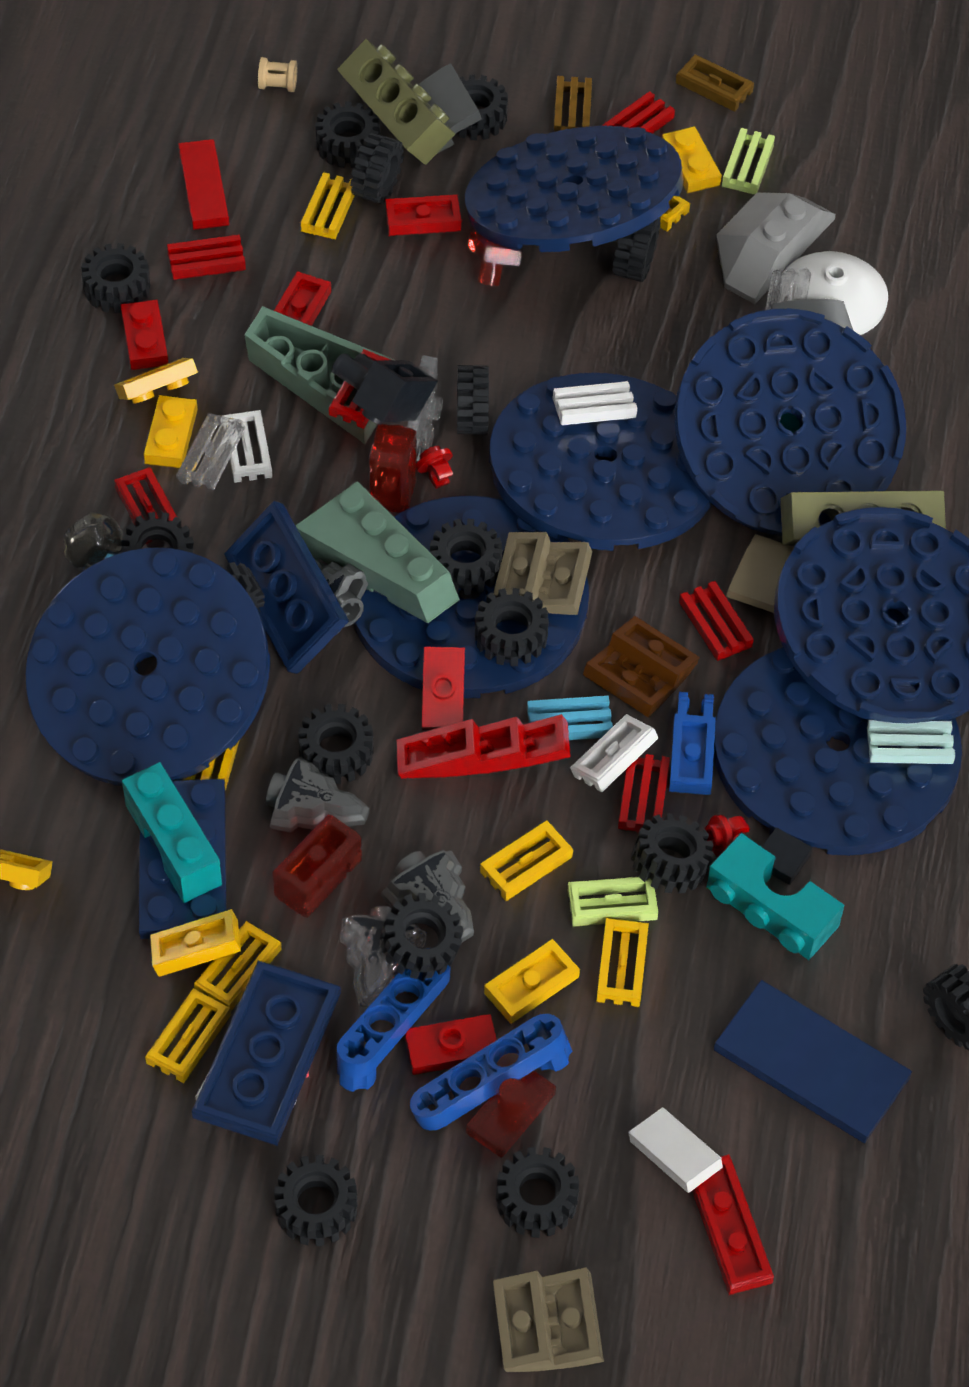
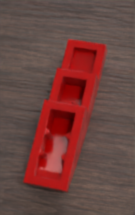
[396,714,571,778]

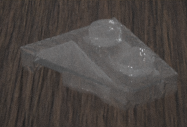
[405,355,443,463]

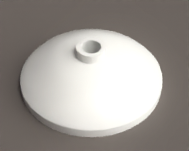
[777,251,888,335]

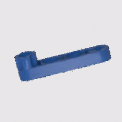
[337,948,450,1092]
[410,1014,573,1131]

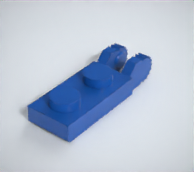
[669,692,716,795]

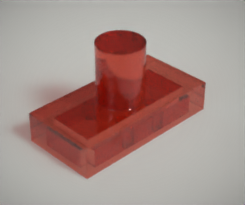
[468,232,522,286]
[466,1071,556,1158]

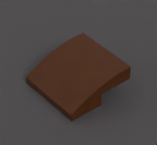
[583,616,700,717]

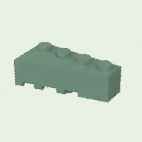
[245,306,394,444]
[296,481,460,623]

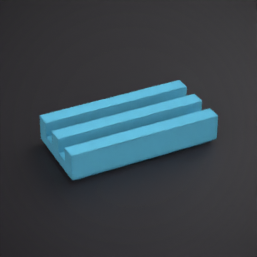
[527,695,613,740]

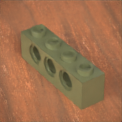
[337,39,455,165]
[781,491,946,545]

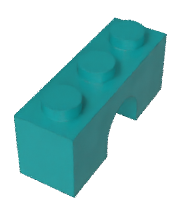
[122,762,222,903]
[706,833,845,960]

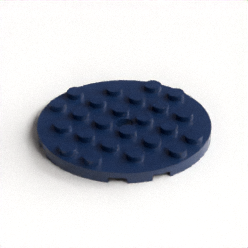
[465,126,684,252]
[674,308,906,536]
[489,373,711,551]
[354,496,589,698]
[774,507,969,723]
[26,548,270,786]
[714,647,962,856]

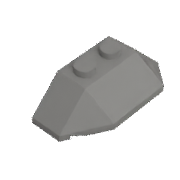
[716,192,836,304]

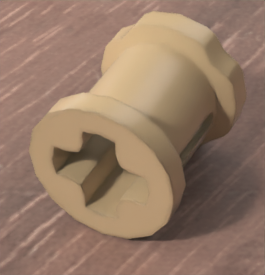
[258,57,297,92]

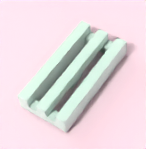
[867,720,955,764]

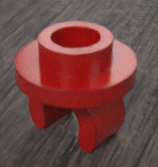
[415,446,453,489]
[705,815,750,857]

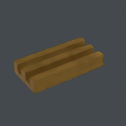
[676,54,754,112]
[554,76,592,132]

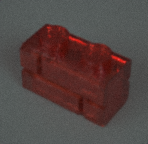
[369,424,416,513]
[273,814,362,918]

